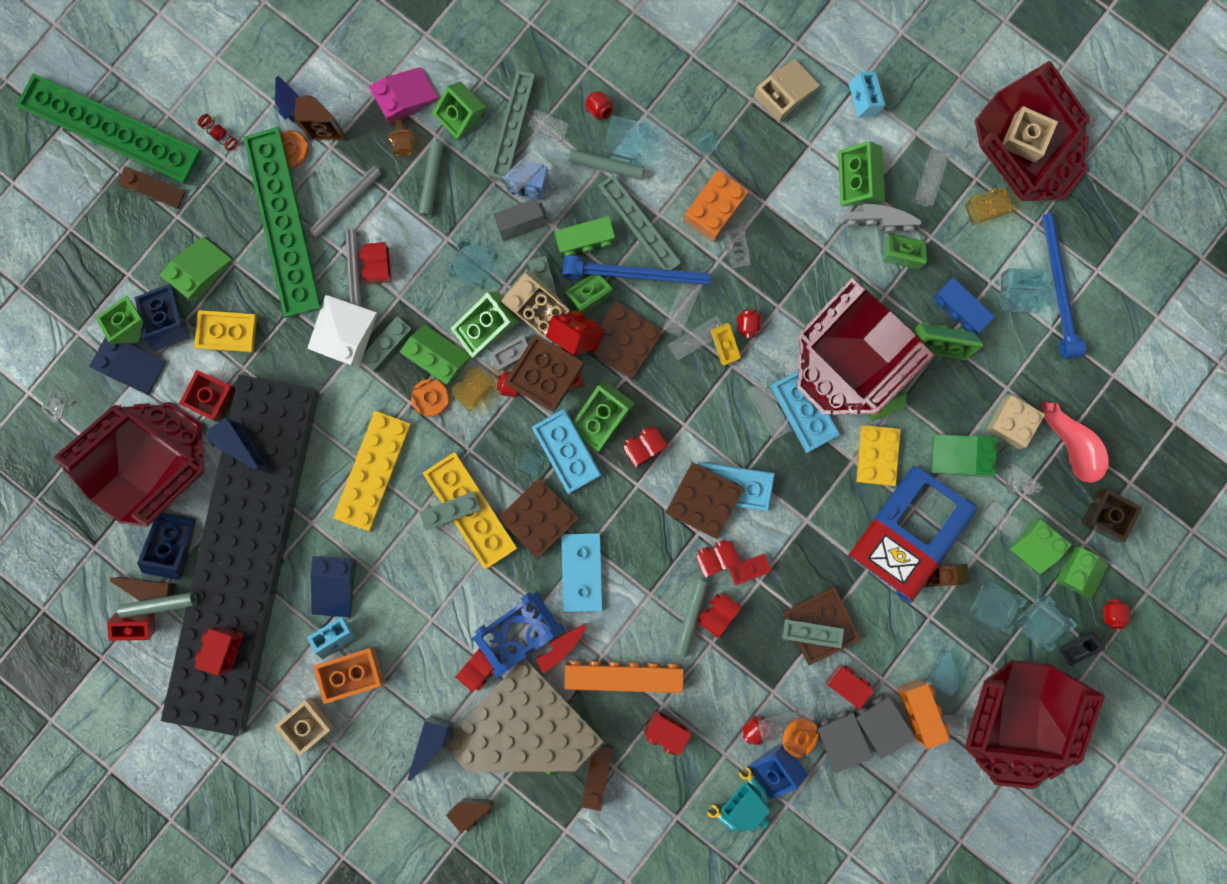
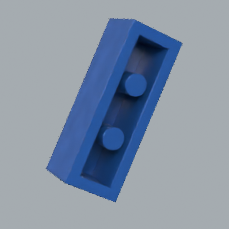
[932,278,995,335]

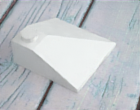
[307,295,378,367]

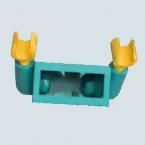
[707,767,770,832]

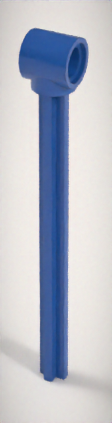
[1042,213,1086,359]
[562,255,711,285]

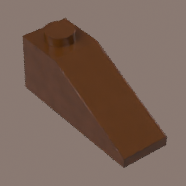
[117,167,185,209]
[110,577,175,601]
[581,746,613,811]

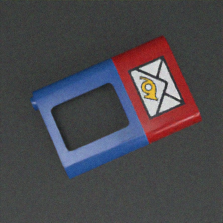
[847,466,977,603]

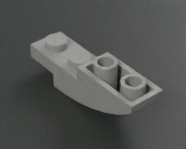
[841,204,921,233]

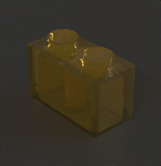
[965,187,1014,226]
[451,366,495,412]

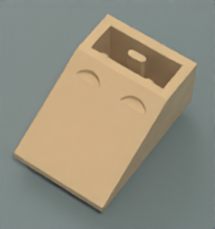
[754,59,820,122]
[501,268,570,338]

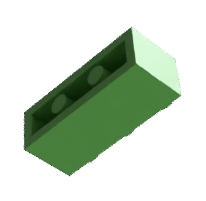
[554,216,615,257]

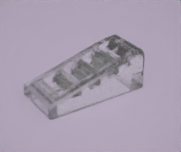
[724,227,751,268]

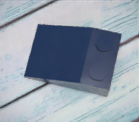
[135,284,190,351]
[89,336,166,395]
[206,418,269,472]
[137,513,196,580]
[311,556,356,617]
[407,716,455,781]

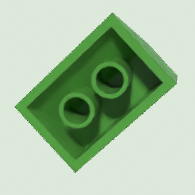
[838,141,885,206]
[912,323,983,360]
[400,324,471,387]

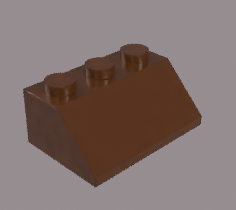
[295,95,347,141]

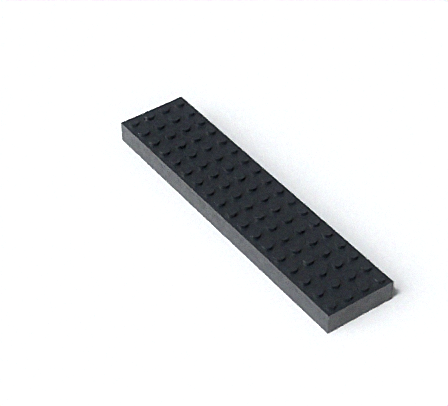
[161,375,320,736]

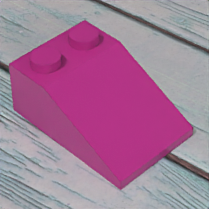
[368,67,439,126]

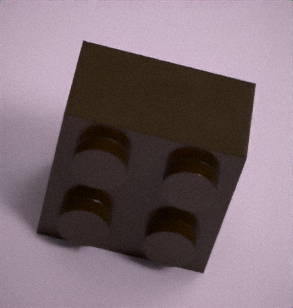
[1081,489,1143,542]

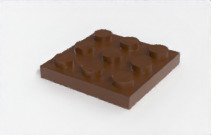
[589,301,663,380]
[504,334,585,413]
[665,461,744,539]
[498,478,579,559]
[782,587,861,665]

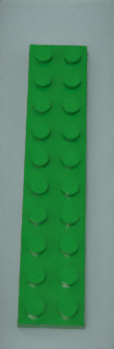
[16,73,202,184]
[243,127,322,318]

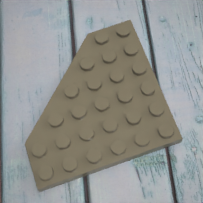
[444,658,605,772]

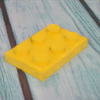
[194,310,257,353]
[856,425,901,486]

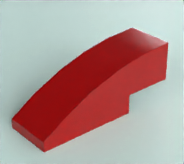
[536,623,586,673]

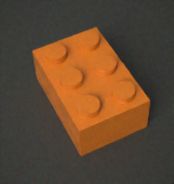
[683,170,749,242]
[313,646,385,704]
[896,679,950,749]

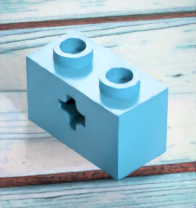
[849,71,885,118]
[307,616,357,659]

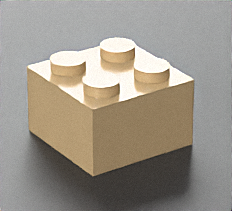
[1002,106,1058,163]
[986,395,1045,449]
[274,697,335,757]

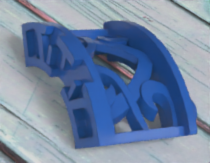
[471,591,565,678]

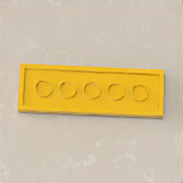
[333,411,412,532]
[423,452,518,570]

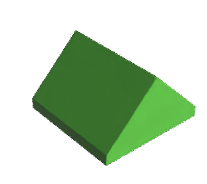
[882,233,927,270]
[565,275,612,314]
[95,295,143,344]

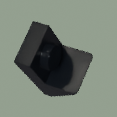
[1059,632,1105,666]

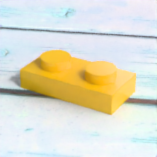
[710,323,741,366]

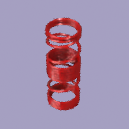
[197,114,238,151]

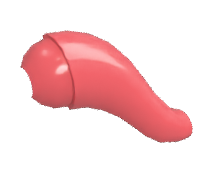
[1042,401,1108,482]

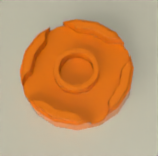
[282,130,309,168]
[411,379,450,417]
[782,717,818,758]

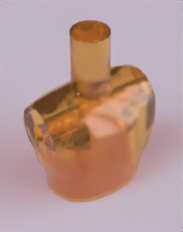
[388,119,413,156]

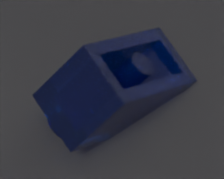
[275,75,300,123]

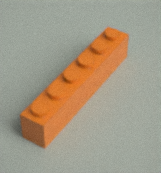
[565,660,683,693]

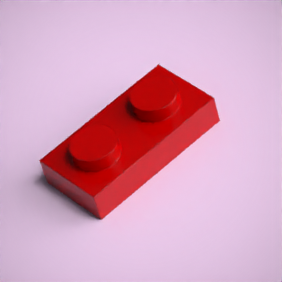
[728,553,771,586]

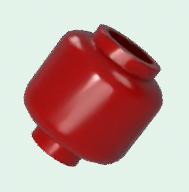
[585,91,613,120]
[737,310,762,337]
[496,371,519,398]
[1102,599,1131,629]
[742,716,771,746]

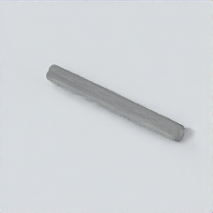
[309,166,381,237]
[346,229,362,307]

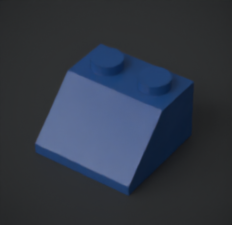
[748,743,808,799]

